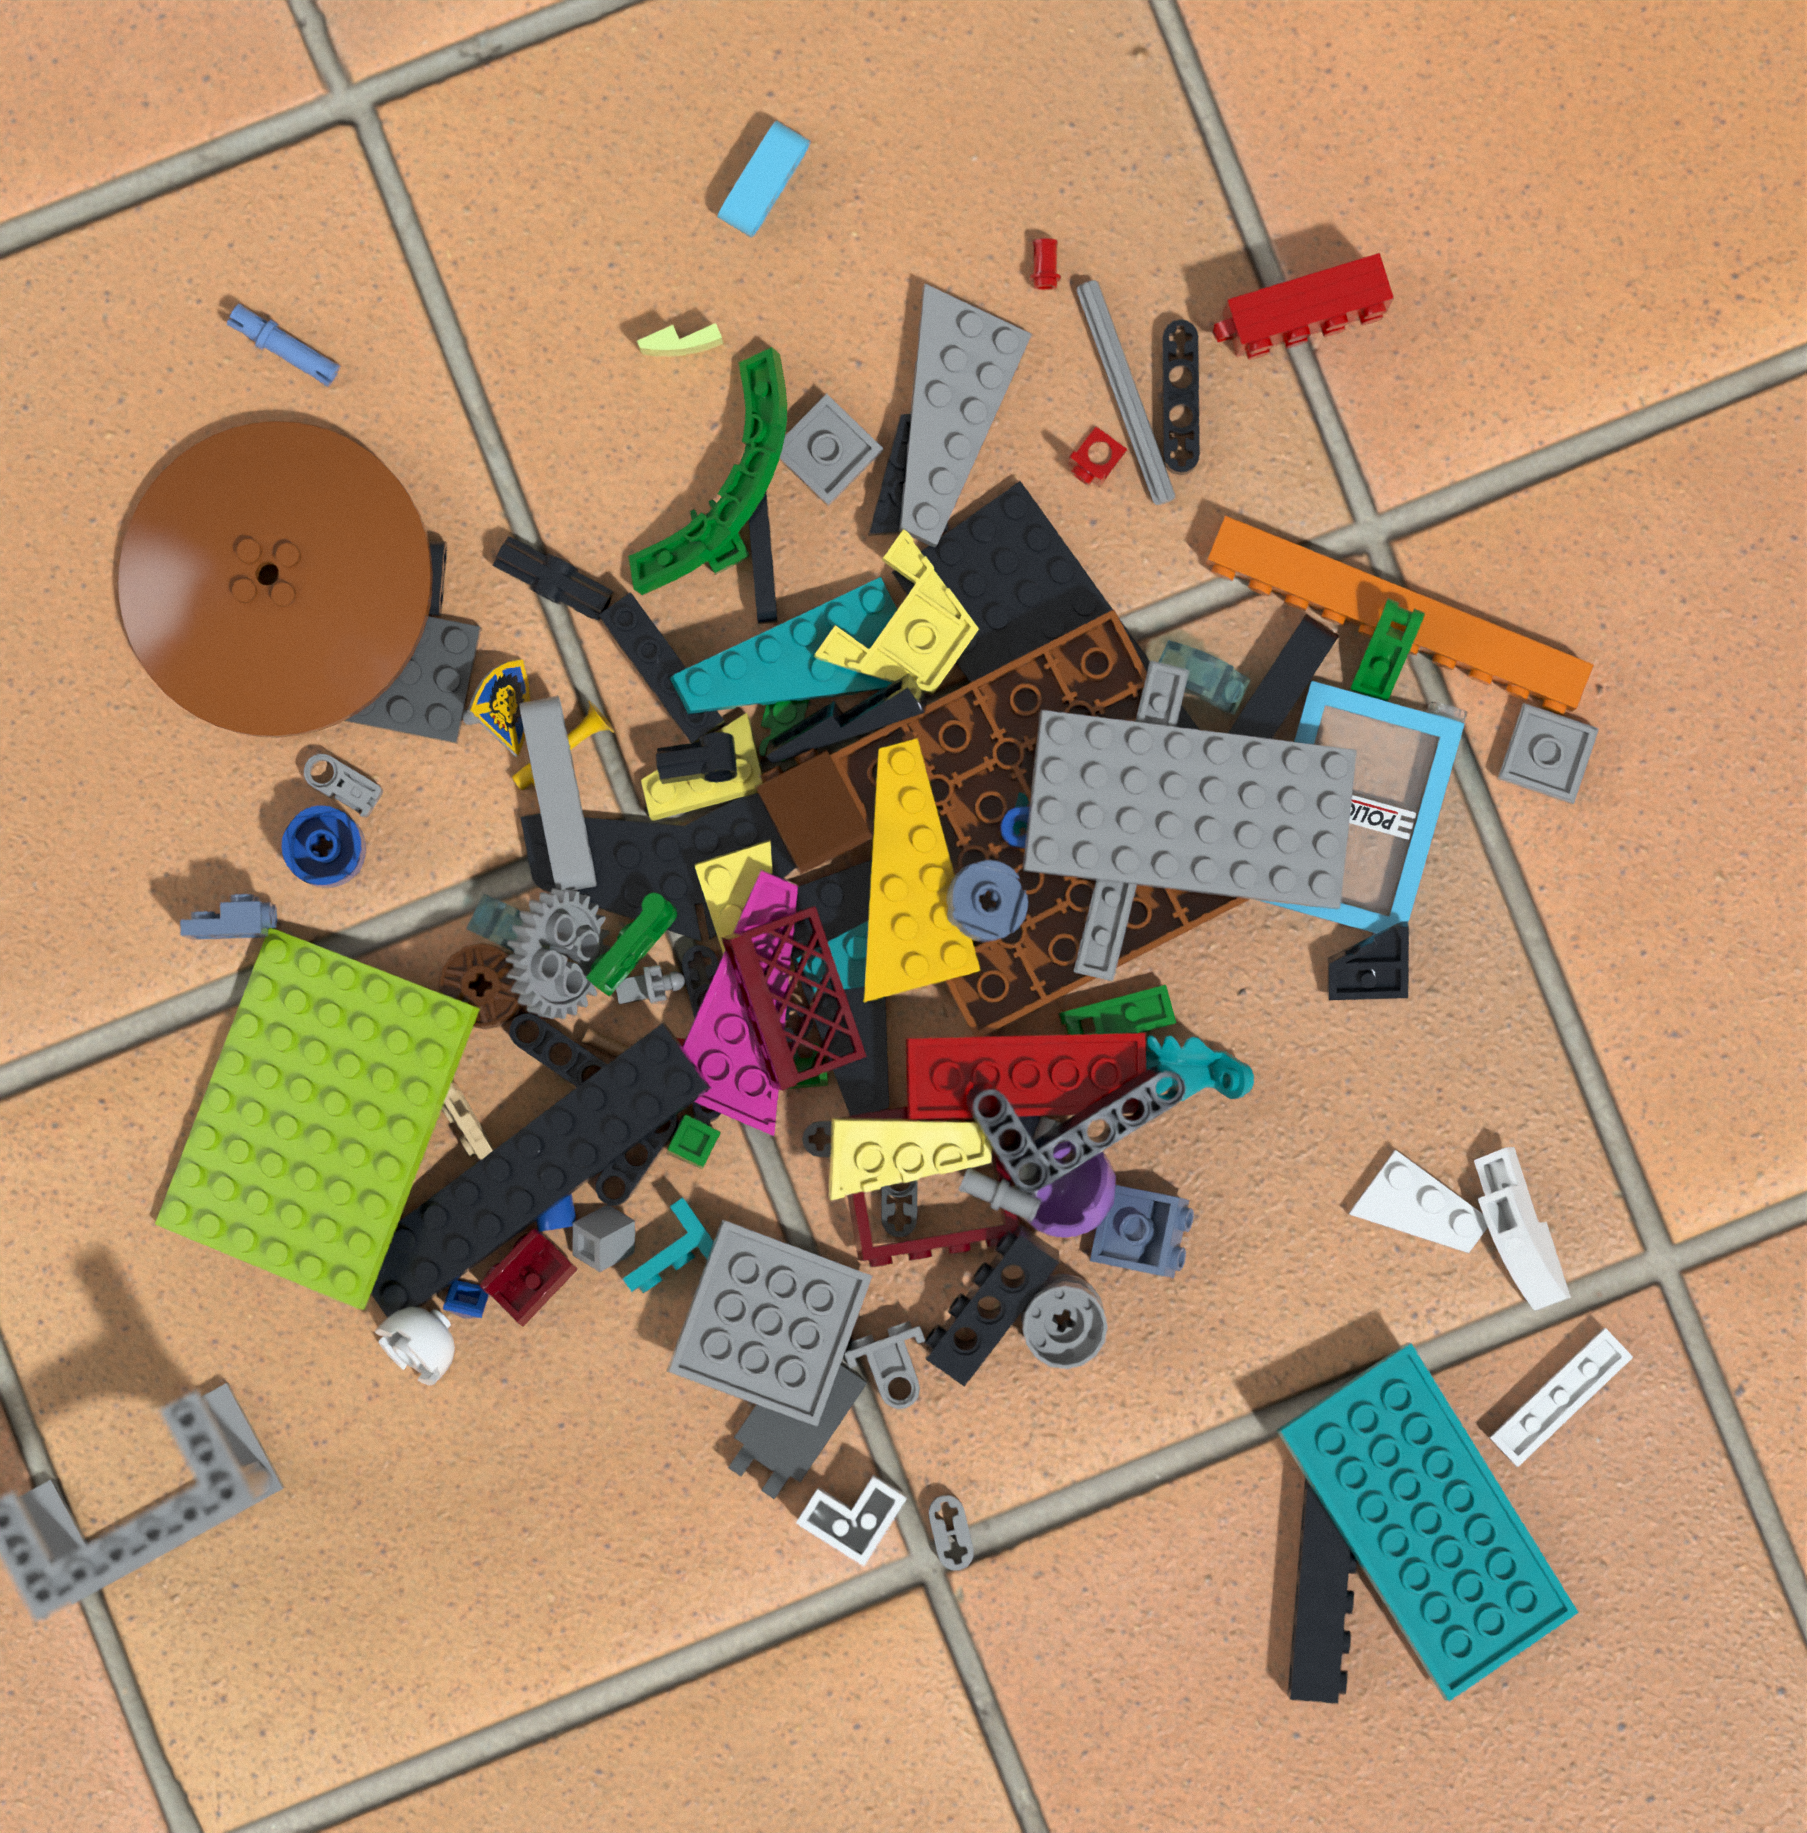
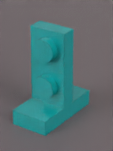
[623,1198,714,1294]

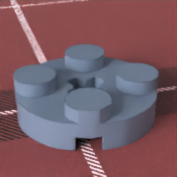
[947,860,1028,942]

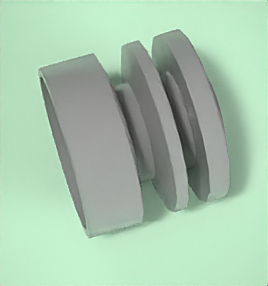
[1021,1273,1108,1369]

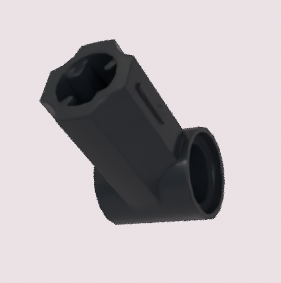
[656,732,737,784]

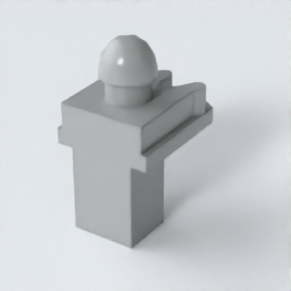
[616,965,685,1005]

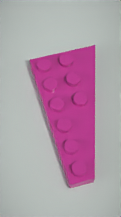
[682,869,798,1136]

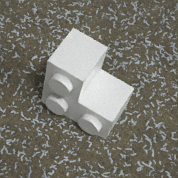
[796,1474,907,1566]

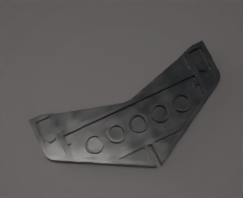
[520,793,796,942]

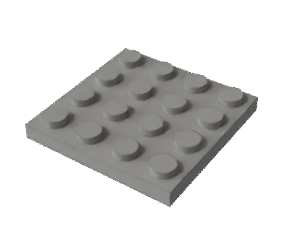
[667,1220,872,1427]

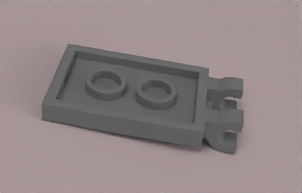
[728,1365,867,1499]

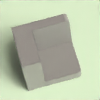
[573,1205,635,1272]

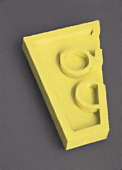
[641,713,762,821]

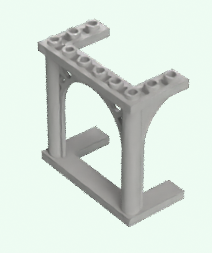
[0,1383,285,1622]

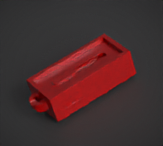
[1212,253,1394,360]

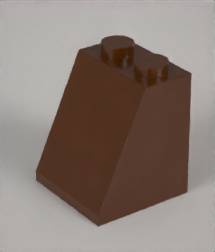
[754,748,873,875]

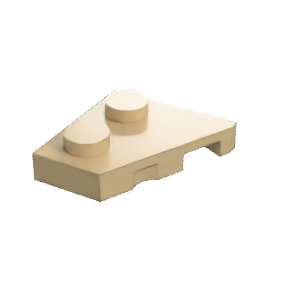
[442,1083,495,1160]

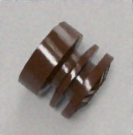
[439,943,524,1030]

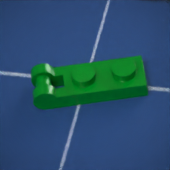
[1350,598,1425,702]
[586,893,677,997]
[1058,985,1176,1035]

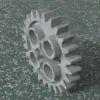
[506,889,611,1019]

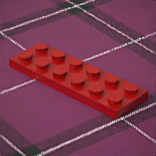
[906,1033,1146,1119]

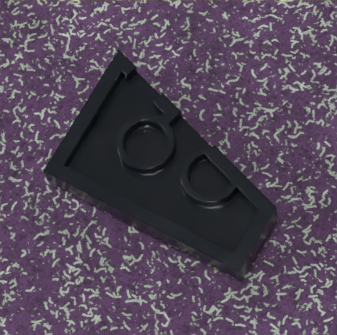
[868,414,948,536]

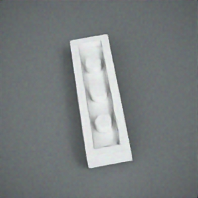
[1488,1328,1633,1467]

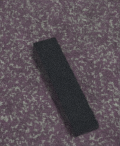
[766,673,927,764]

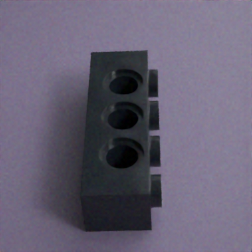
[599,592,726,743]
[924,1224,1059,1387]

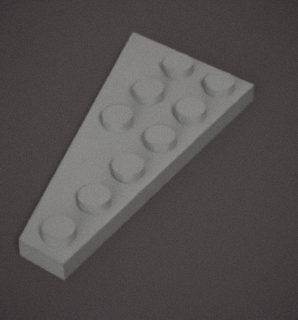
[899,284,1032,548]

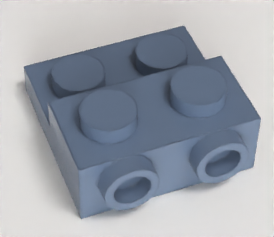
[180,894,277,940]
[1090,1185,1194,1278]

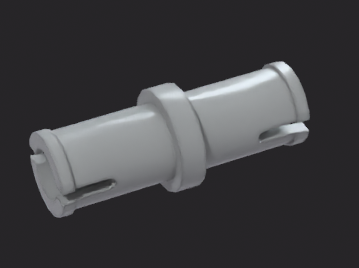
[958,1168,1042,1223]

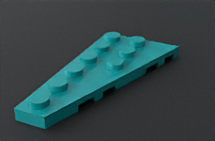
[670,577,897,714]

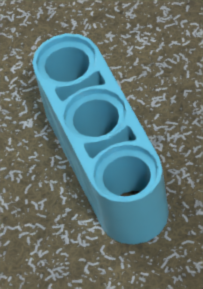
[718,120,811,238]

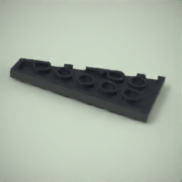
[791,860,889,1116]

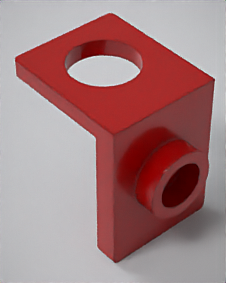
[1068,427,1127,487]

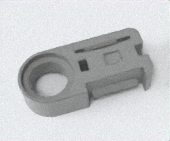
[304,754,383,818]

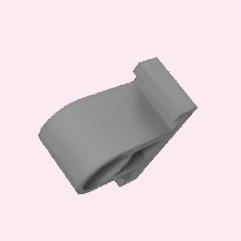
[844,1321,925,1409]

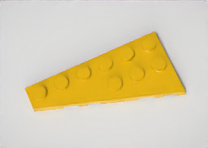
[864,739,980,1002]

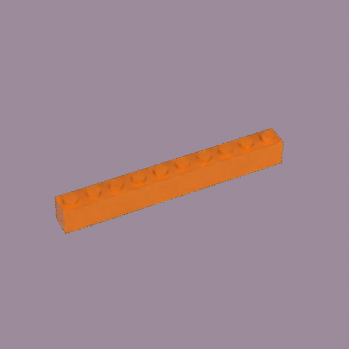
[1205,516,1594,715]

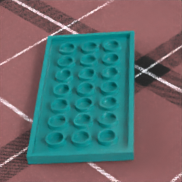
[1276,1343,1579,1702]

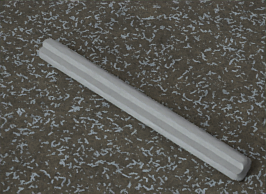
[1077,280,1175,505]

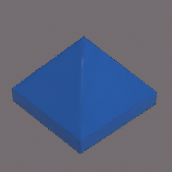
[443,1280,489,1319]

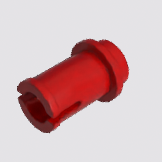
[1030,238,1061,290]

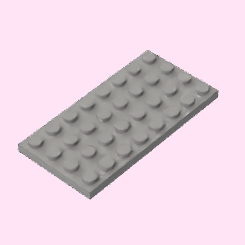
[1023,710,1357,910]

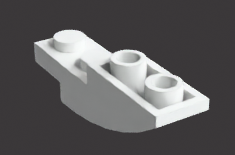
[1474,1147,1571,1311]

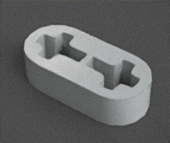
[929,1495,974,1571]

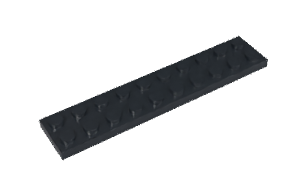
[371,1023,711,1318]

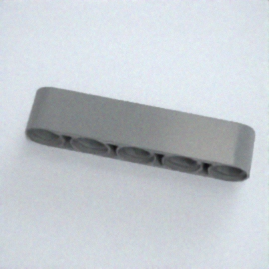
[519,695,597,891]

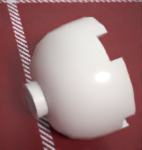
[375,1307,455,1386]

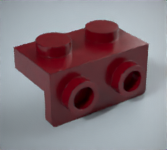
[480,1228,578,1327]

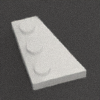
[1348,1150,1488,1253]

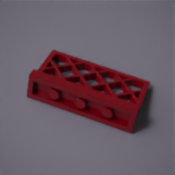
[721,906,867,1091]

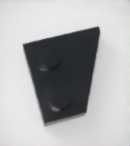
[1328,921,1409,1001]

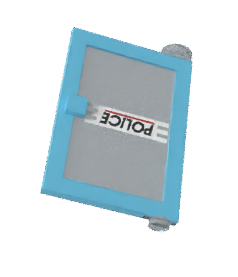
[1254,681,1468,936]

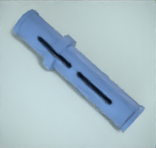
[226,303,341,387]

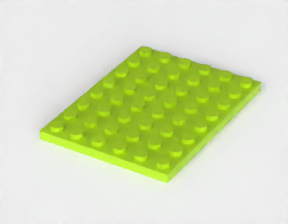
[155,928,480,1310]

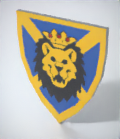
[463,660,530,757]

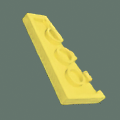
[694,840,773,954]
[828,1118,992,1200]

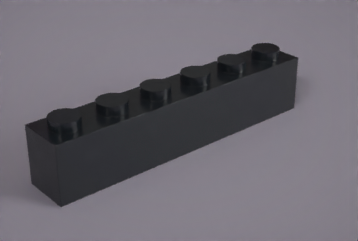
[1287,1477,1357,1704]

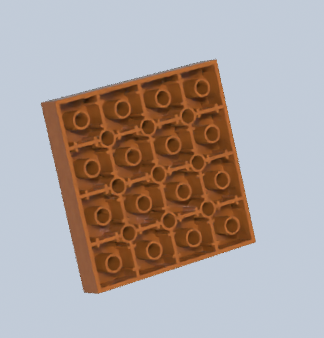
[830,610,1250,1037]

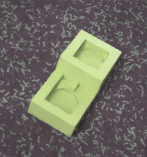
[637,323,723,357]

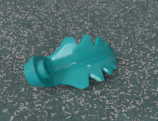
[1146,1036,1254,1101]

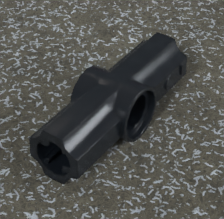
[493,536,614,622]

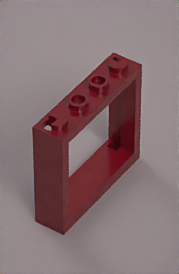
[840,1106,1018,1267]

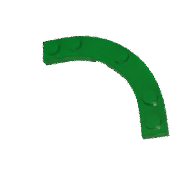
[628,347,787,595]

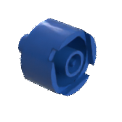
[281,806,366,888]

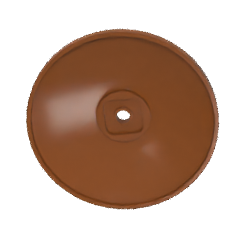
[118,421,433,738]

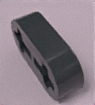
[429,540,447,616]

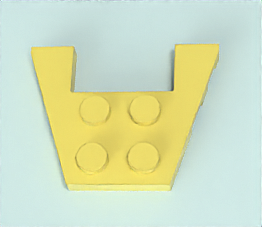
[814,529,979,695]

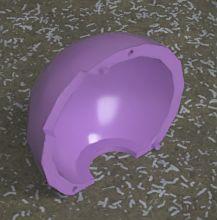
[1027,1141,1116,1237]

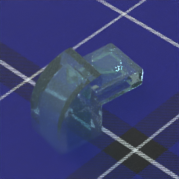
[1158,640,1251,715]
[466,894,550,952]

